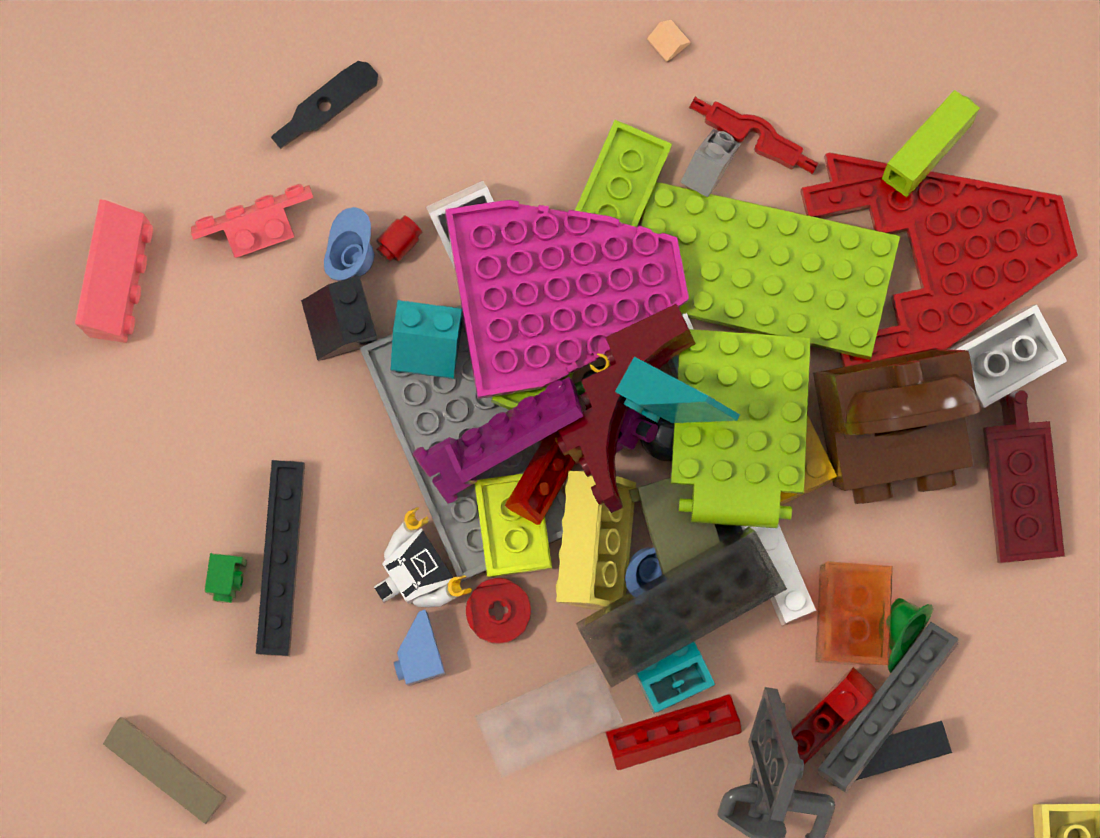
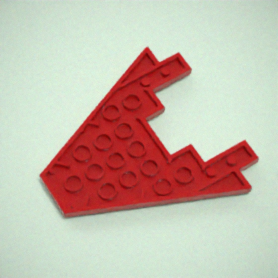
[800,153,1078,367]

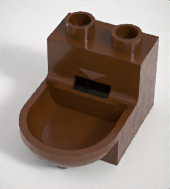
[813,349,981,504]

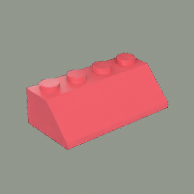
[75,199,153,343]

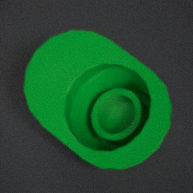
[879,598,933,673]

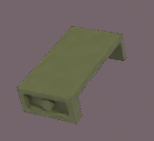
[629,477,732,606]

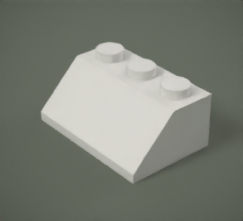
[950,305,1067,408]

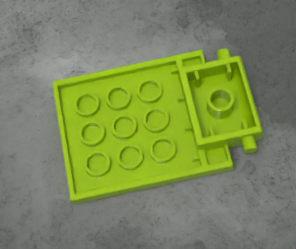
[671,329,811,529]

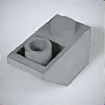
[680,129,741,197]

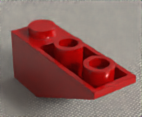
[791,667,877,765]

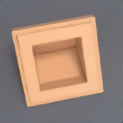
[647,20,691,62]

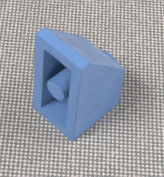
[394,610,446,686]

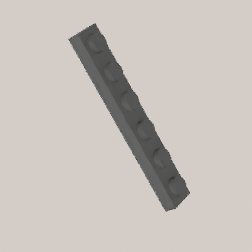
[818,622,958,793]

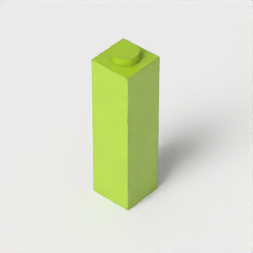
[882,90,980,197]

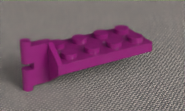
[413,377,583,504]

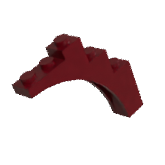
[556,303,696,513]

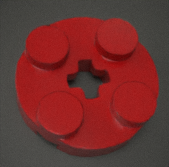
[466,578,531,644]

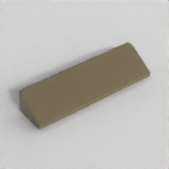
[103,717,226,824]

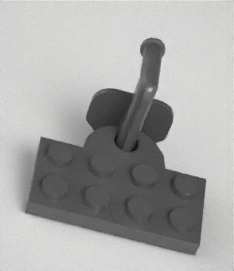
[717,687,835,838]

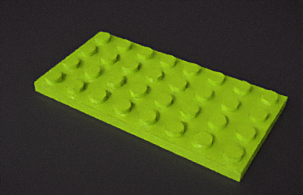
[641,182,900,360]

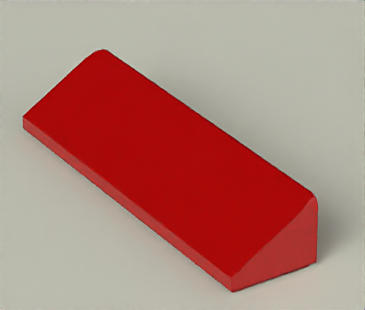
[505,430,575,525]
[605,694,742,770]

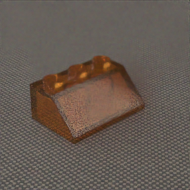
[815,561,893,666]

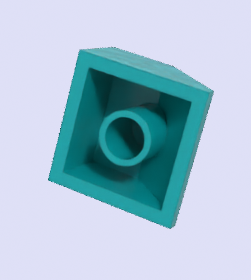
[390,300,463,379]

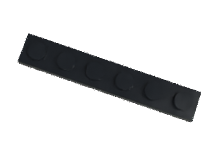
[256,460,305,657]

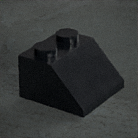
[301,276,378,361]

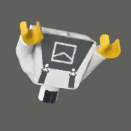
[374,507,472,607]

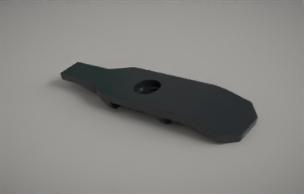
[271,61,378,149]

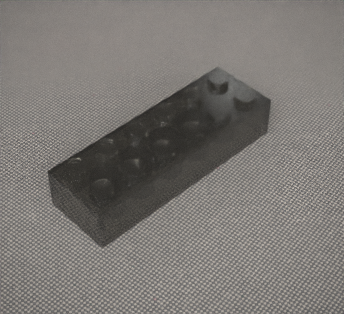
[576,527,787,688]

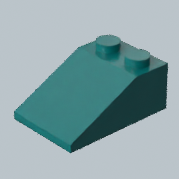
[615,357,740,423]

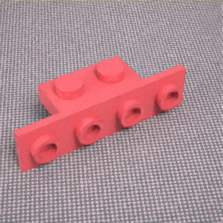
[191,184,314,258]

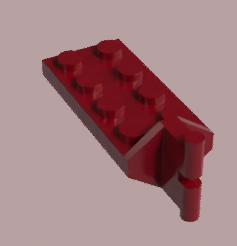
[983,390,1065,563]

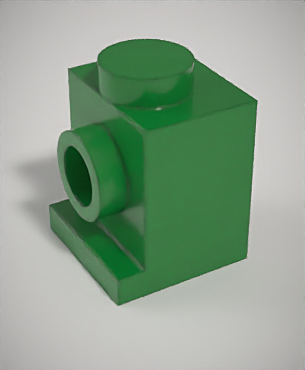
[204,553,247,603]

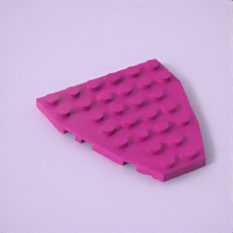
[445,200,689,399]

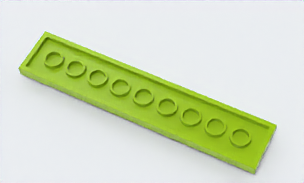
[491,120,672,410]

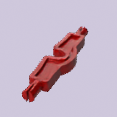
[689,96,819,174]

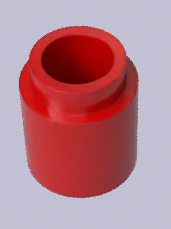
[376,215,423,262]

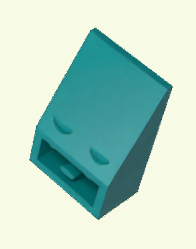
[612,601,715,714]

